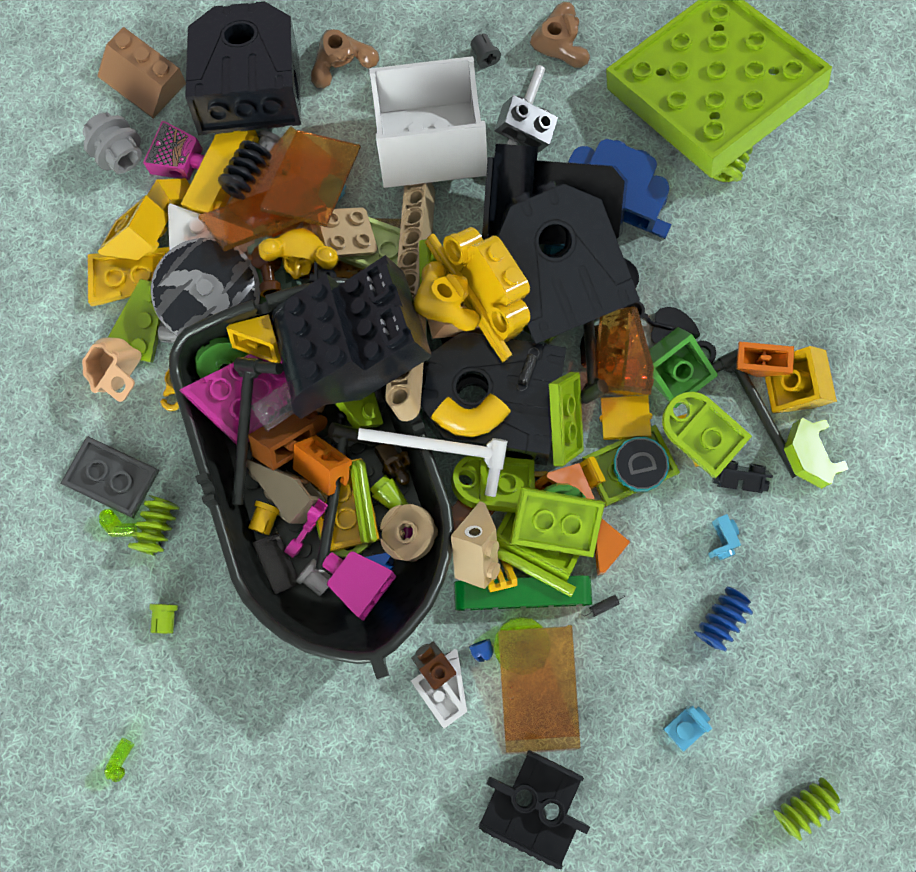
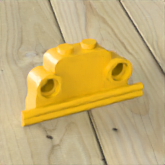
[425,227,530,363]

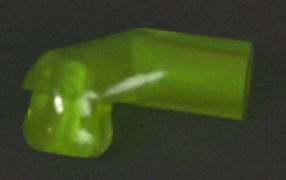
[99,509,137,537]
[104,738,134,782]

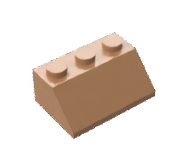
[97,27,186,119]

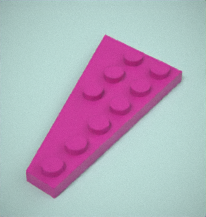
[179,344,291,445]

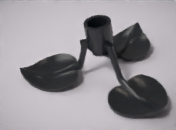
[580,258,700,369]

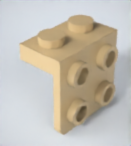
[307,207,378,269]

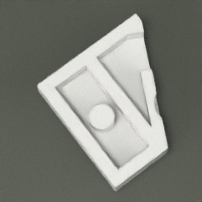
[411,649,467,729]

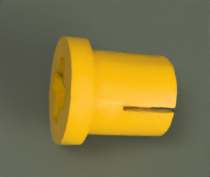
[248,501,280,536]

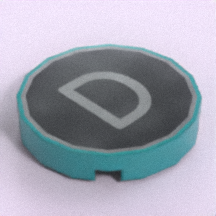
[613,437,669,492]

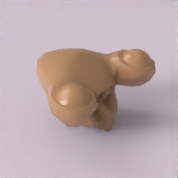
[530,1,590,68]
[311,29,379,88]

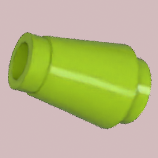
[369,475,409,510]

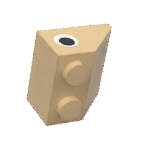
[451,502,500,589]

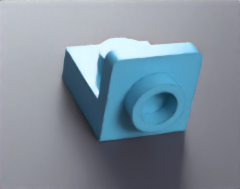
[663,706,712,752]

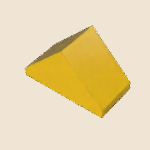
[147,178,190,214]
[227,314,281,363]

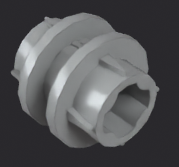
[83,112,142,175]

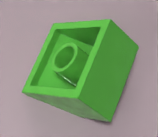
[636,327,718,408]

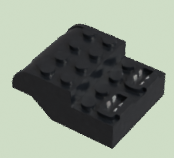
[271,255,432,419]

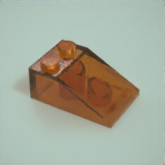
[596,307,654,396]

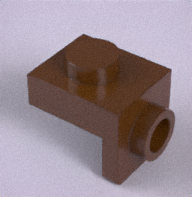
[411,641,456,690]

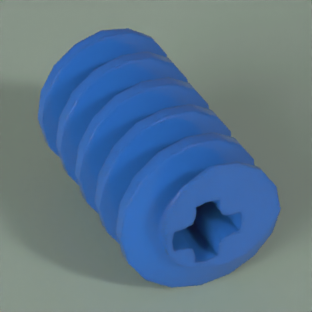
[694,587,753,652]

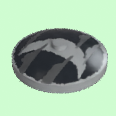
[151,238,261,336]

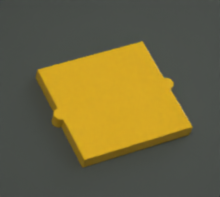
[599,395,653,440]

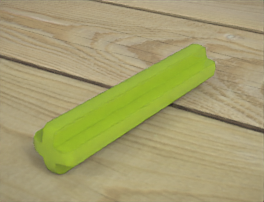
[350,460,377,544]

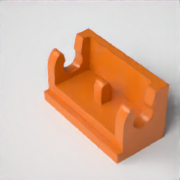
[293,435,352,496]

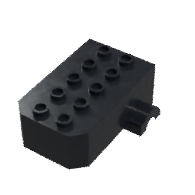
[482,144,628,246]

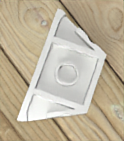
[168,203,255,254]

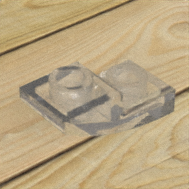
[251,382,294,431]

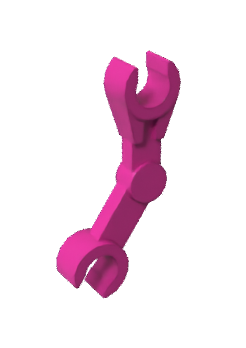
[284,499,328,558]

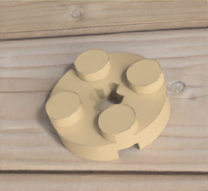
[380,504,438,562]

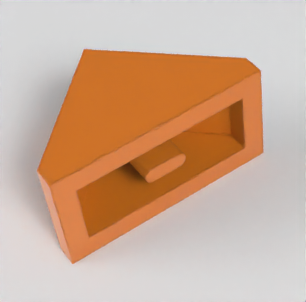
[737,341,794,377]
[535,463,595,499]
[595,519,630,576]

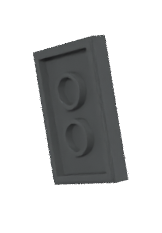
[60,436,160,519]

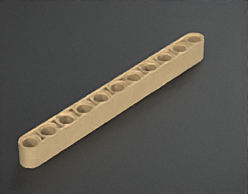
[385,182,435,421]

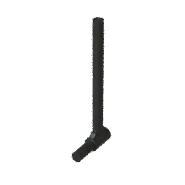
[581,320,609,404]
[711,349,797,478]
[232,357,283,505]
[316,422,382,570]

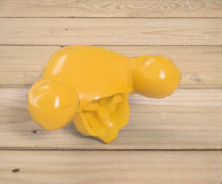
[258,228,339,279]
[414,261,480,331]

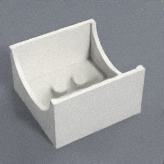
[369,56,487,188]

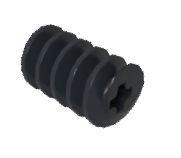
[218,140,272,200]

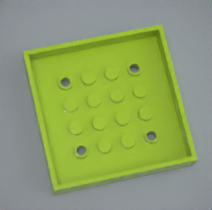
[606,0,832,178]

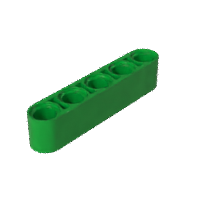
[454,576,593,611]

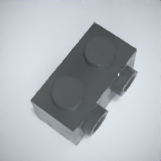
[494,95,558,152]

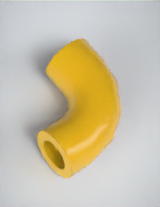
[431,393,511,437]

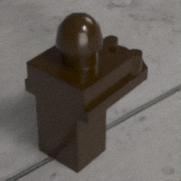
[374,443,412,485]

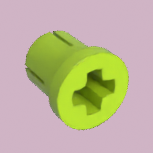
[149,603,178,634]

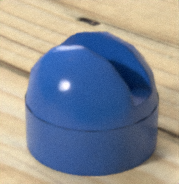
[469,639,494,662]

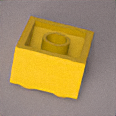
[97,195,168,260]
[765,346,837,413]

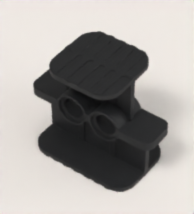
[478,750,590,870]

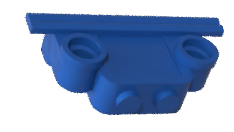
[568,139,672,239]

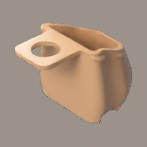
[82,337,142,402]

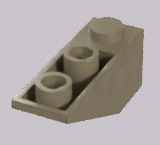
[246,459,326,524]

